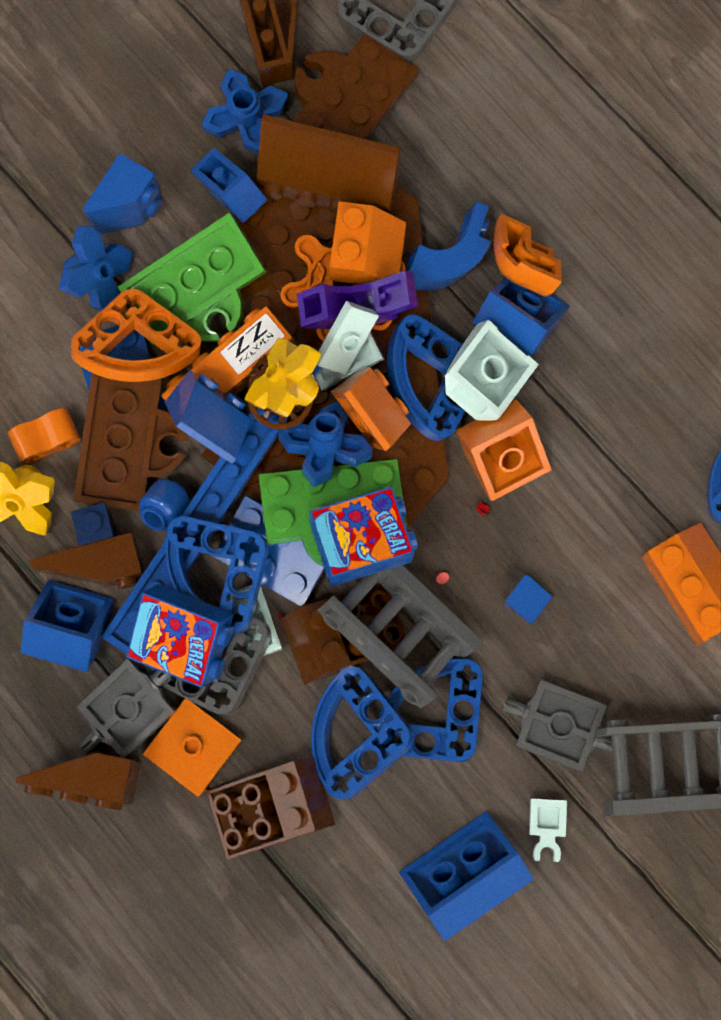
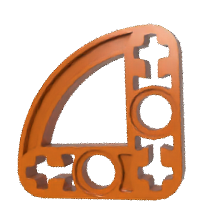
[71,289,201,382]

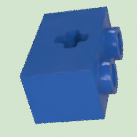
[190,148,267,223]

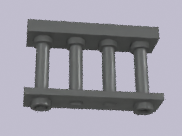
[317,565,483,708]
[596,714,721,817]

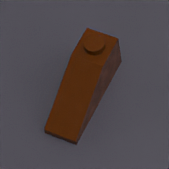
[29,532,144,589]

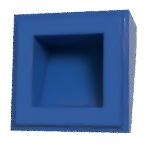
[504,574,552,625]

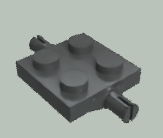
[77,658,177,758]
[502,680,613,772]

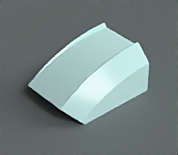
[445,320,539,420]

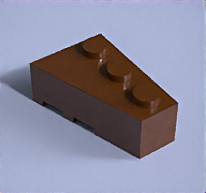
[239,0,300,86]

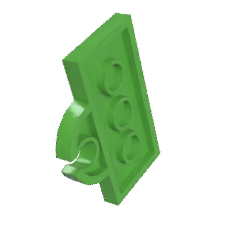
[118,212,268,345]
[259,459,407,567]

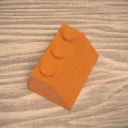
[642,522,721,646]

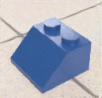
[82,153,163,234]
[472,277,570,357]
[165,370,251,464]
[20,580,114,672]

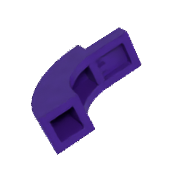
[297,271,418,329]

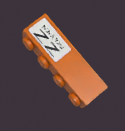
[161,306,297,401]

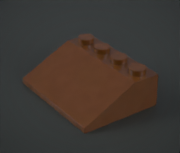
[257,114,400,214]

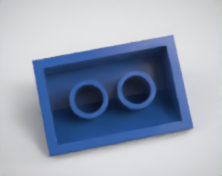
[399,812,534,941]

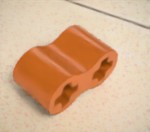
[8,408,81,465]

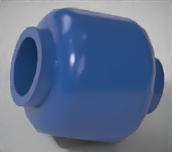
[139,479,190,531]

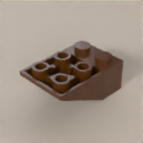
[281,584,406,685]
[15,753,141,810]
[207,757,336,860]

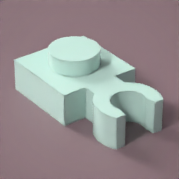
[529,799,567,862]

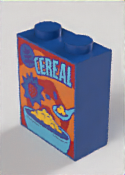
[309,486,418,587]
[126,584,234,688]

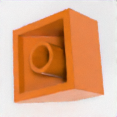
[330,201,406,285]
[331,367,411,451]
[455,399,551,502]

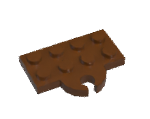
[293,34,419,139]
[73,373,187,511]

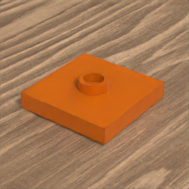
[143,698,242,797]

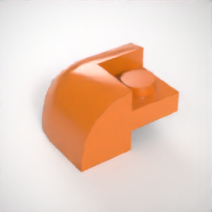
[494,213,562,297]

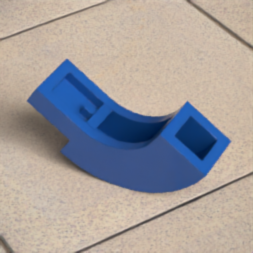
[405,201,491,291]

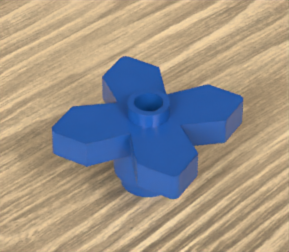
[202,69,288,155]
[59,226,133,312]
[279,402,372,487]

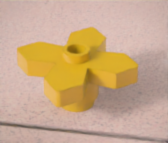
[245,338,321,417]
[0,462,55,536]

